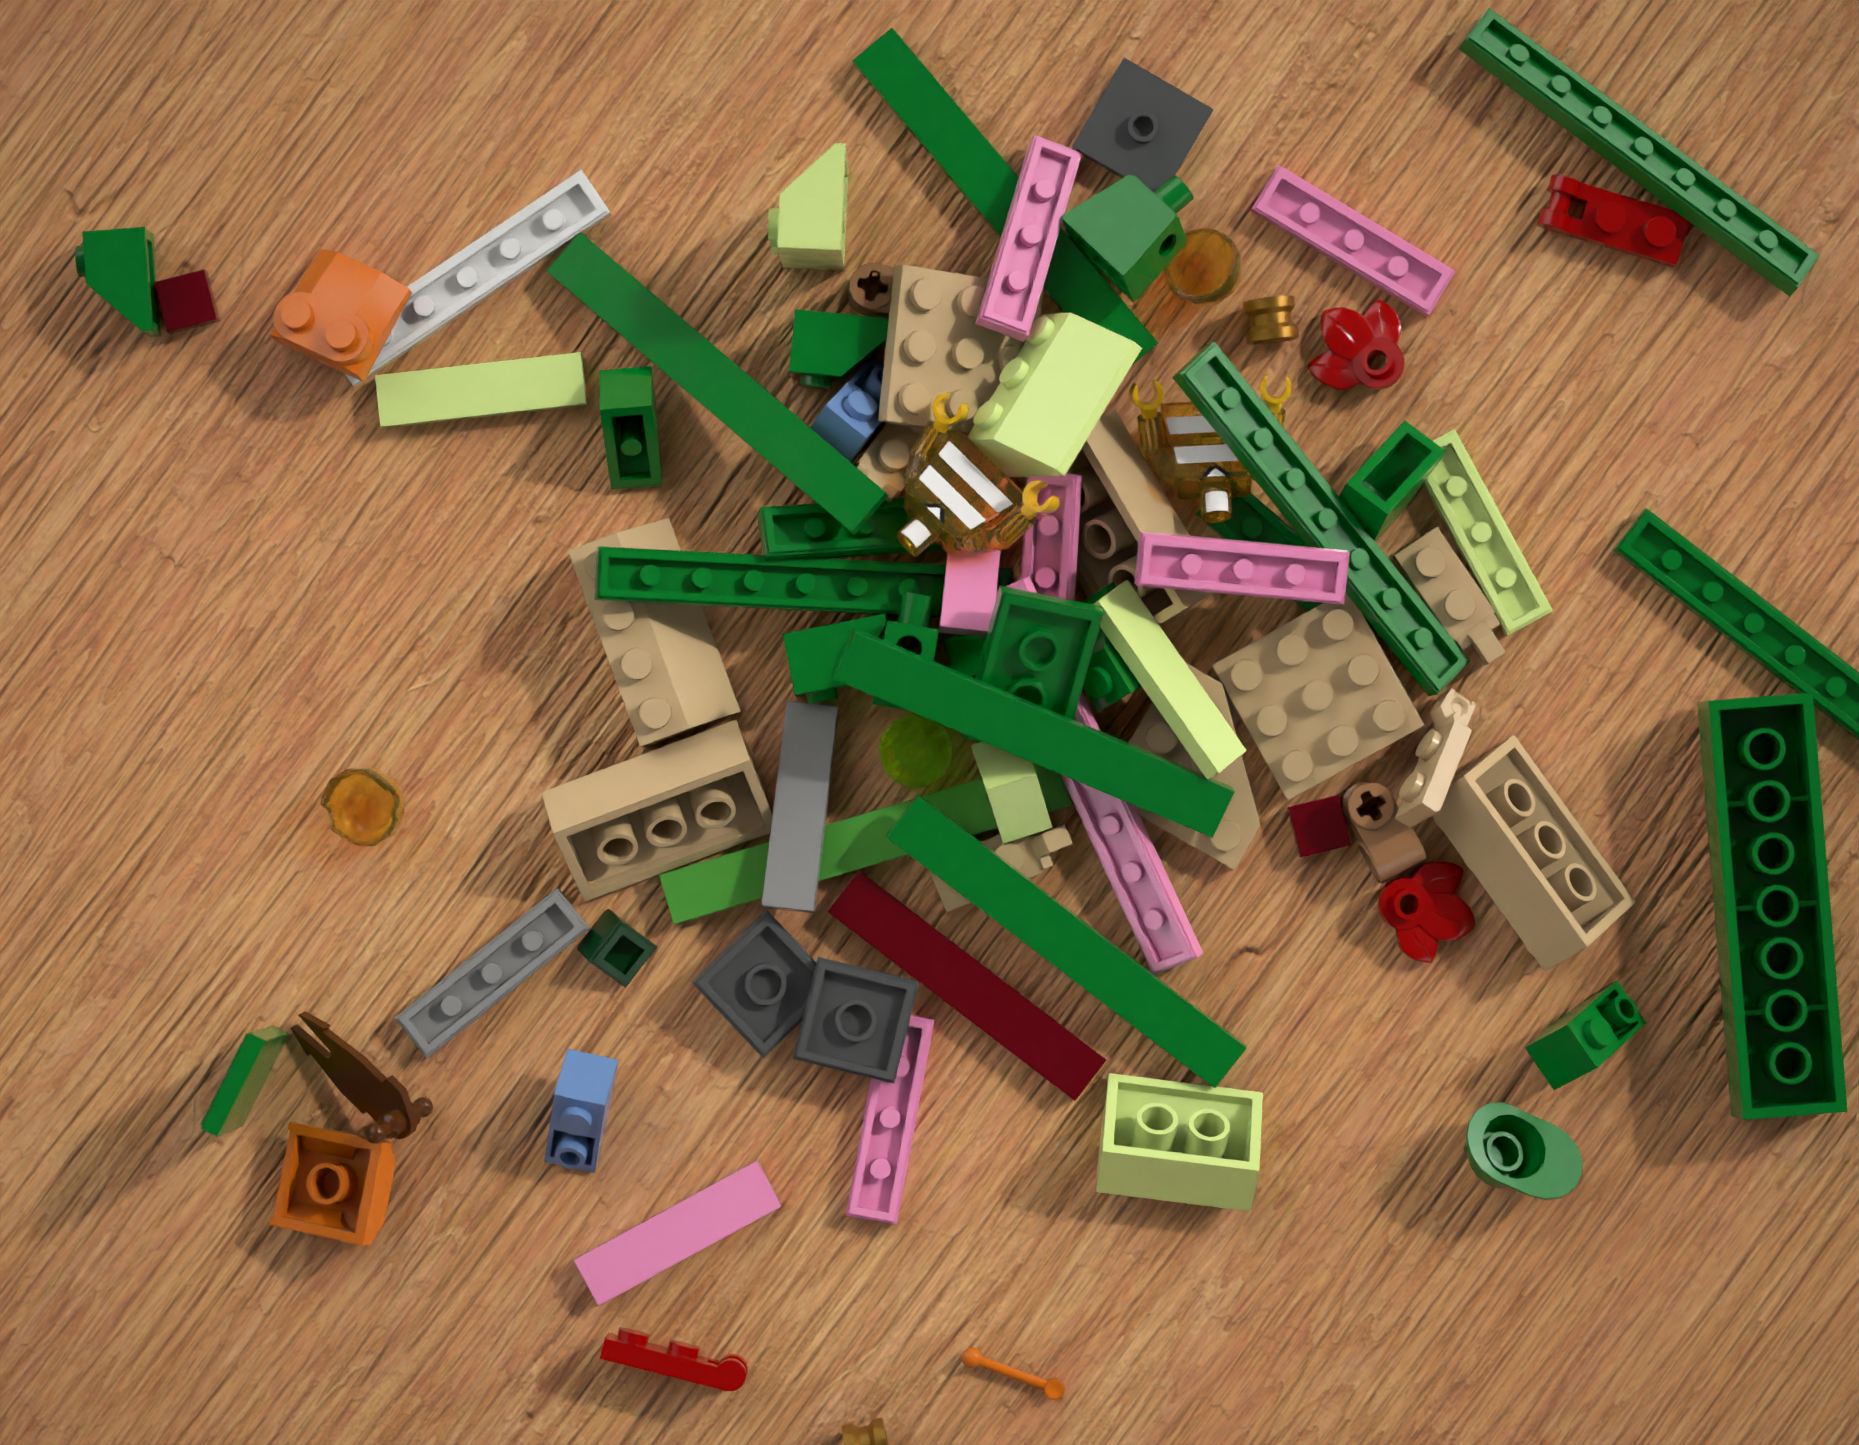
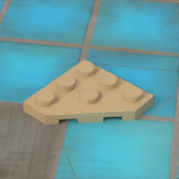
[1128,663,1261,870]

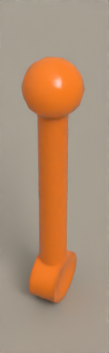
[962,1347,1065,1400]

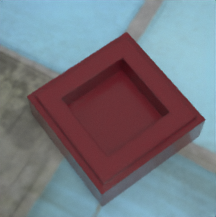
[154,269,220,334]
[1287,795,1351,858]

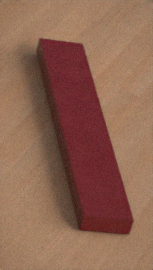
[828,871,1106,1101]

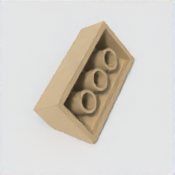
[1017,410,1213,625]
[568,518,741,748]
[541,719,773,902]
[1432,735,1635,972]

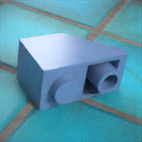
[810,356,885,463]
[544,1049,618,1173]

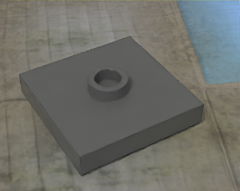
[1072,58,1213,192]
[691,910,817,1058]
[793,957,919,1083]

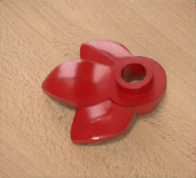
[1307,299,1405,390]
[1378,861,1475,963]

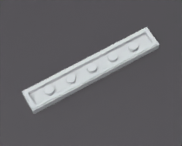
[346,170,612,387]

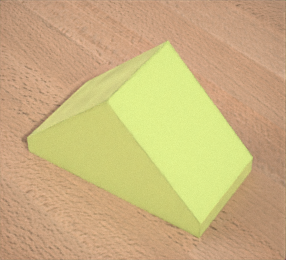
[971,742,1053,844]

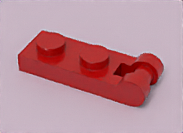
[1537,174,1689,267]
[600,1327,748,1391]

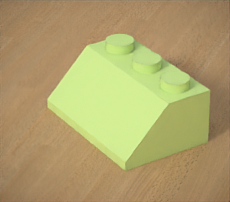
[768,143,849,270]
[965,312,1142,477]
[1095,1073,1263,1212]

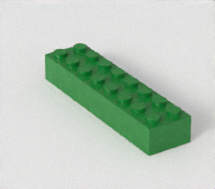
[1697,693,1848,1120]

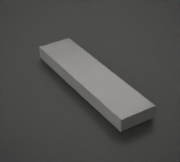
[762,701,839,913]
[395,888,591,1058]

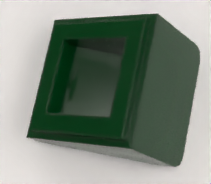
[577,909,657,988]

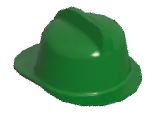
[1464,1102,1583,1200]

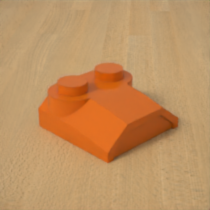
[270,249,412,382]
[269,1122,395,1246]

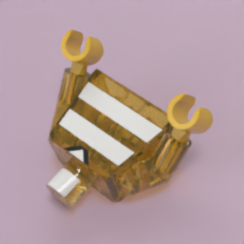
[1129,373,1291,523]
[897,392,1060,557]

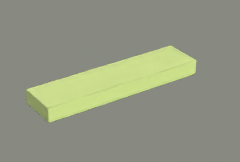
[375,352,588,428]
[1423,429,1553,636]
[1092,580,1247,780]

